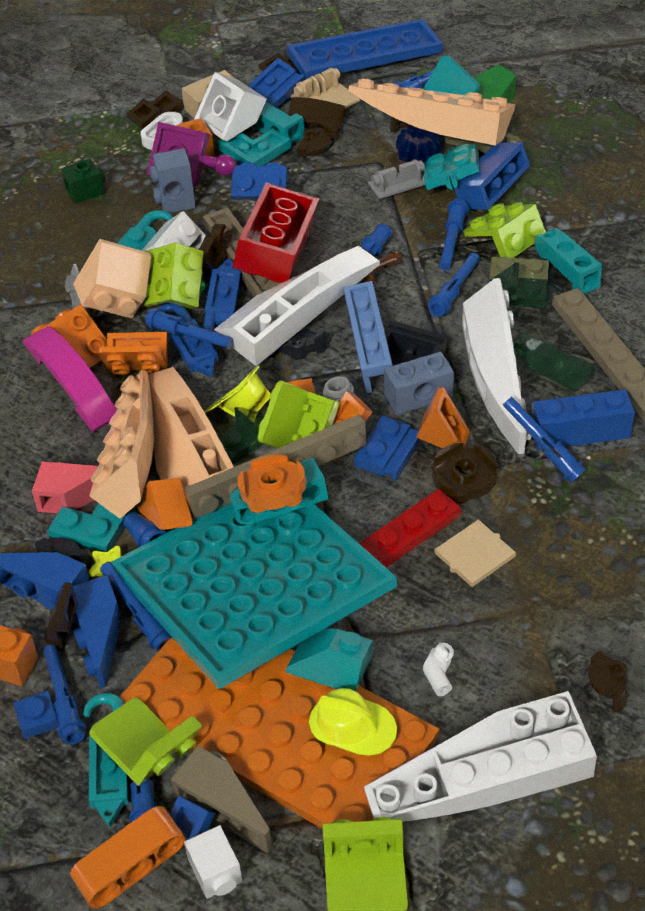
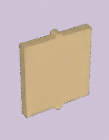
[435,520,516,587]

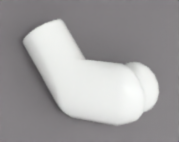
[423,642,454,696]

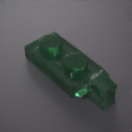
[513,332,595,392]

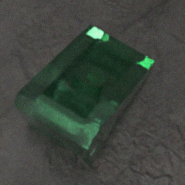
[489,262,547,308]
[217,407,265,464]

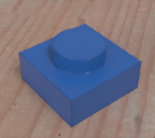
[13,691,59,739]
[170,796,216,841]

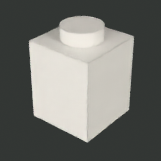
[184,825,242,899]

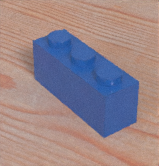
[453,142,530,210]
[531,389,635,451]

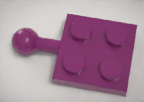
[147,122,236,187]

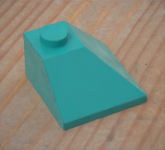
[286,628,374,691]

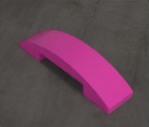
[23,326,116,433]

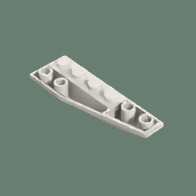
[214,246,380,366]
[462,278,531,454]
[364,691,597,822]

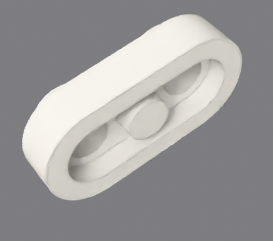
[141,112,183,150]

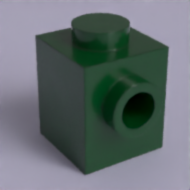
[61,158,106,204]

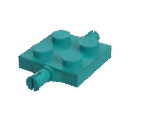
[424,144,479,190]

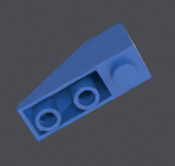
[0,552,90,610]
[73,575,121,689]

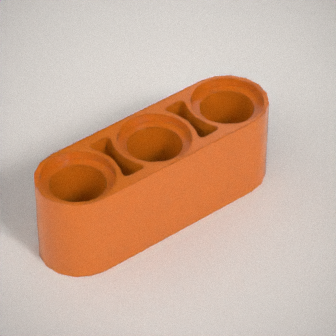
[70,806,186,909]

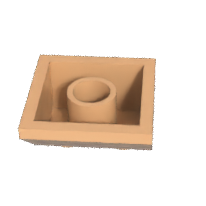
[73,239,151,318]

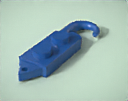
[203,258,242,346]
[158,303,219,377]

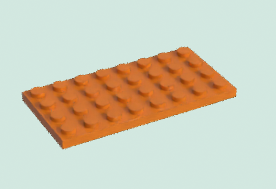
[120,638,440,829]

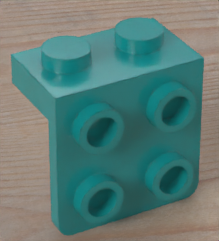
[420,55,480,95]

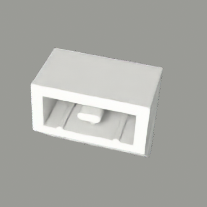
[141,211,206,276]

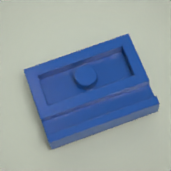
[248,58,305,108]
[354,415,422,481]

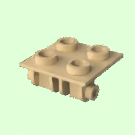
[290,68,360,108]

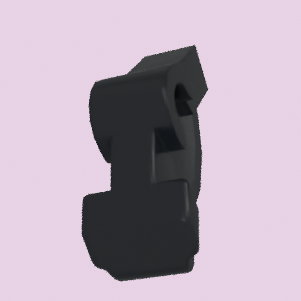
[275,331,328,360]
[35,537,93,569]

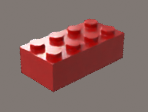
[233,183,319,283]

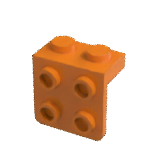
[31,304,107,369]
[99,332,168,375]

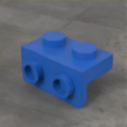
[231,162,288,200]

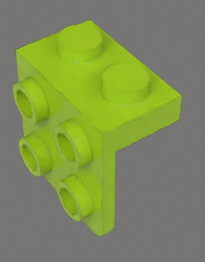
[463,202,546,258]
[140,242,204,309]
[258,380,340,448]
[89,698,202,786]
[322,817,408,911]

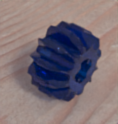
[396,125,441,165]

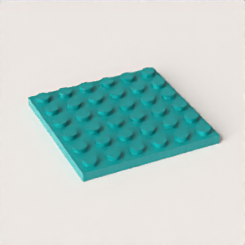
[111,504,397,689]

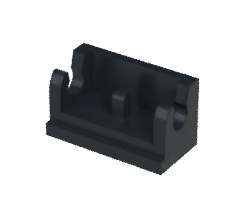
[385,320,447,366]

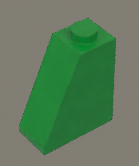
[473,64,516,103]

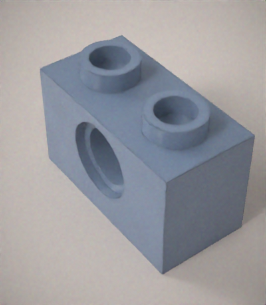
[149,148,196,213]
[384,352,454,415]

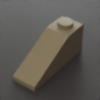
[170,745,272,853]

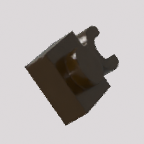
[198,223,232,276]

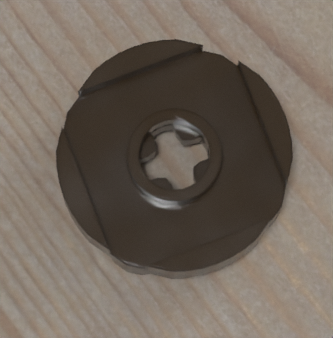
[432,443,497,504]

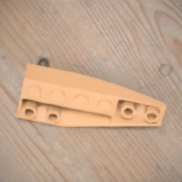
[348,79,515,146]
[148,367,234,497]
[89,369,154,519]

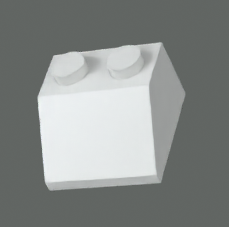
[194,72,267,141]

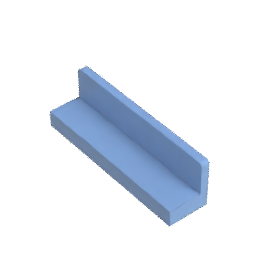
[343,281,392,394]

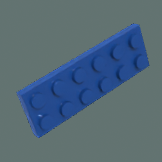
[287,19,443,80]

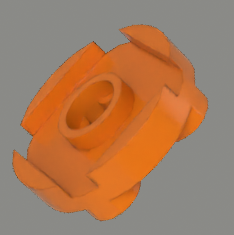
[237,454,307,513]

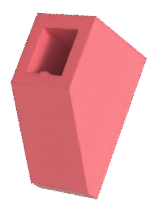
[32,461,98,513]

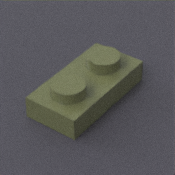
[489,257,549,288]

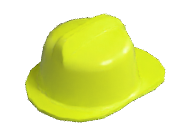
[204,365,271,418]
[309,688,397,756]

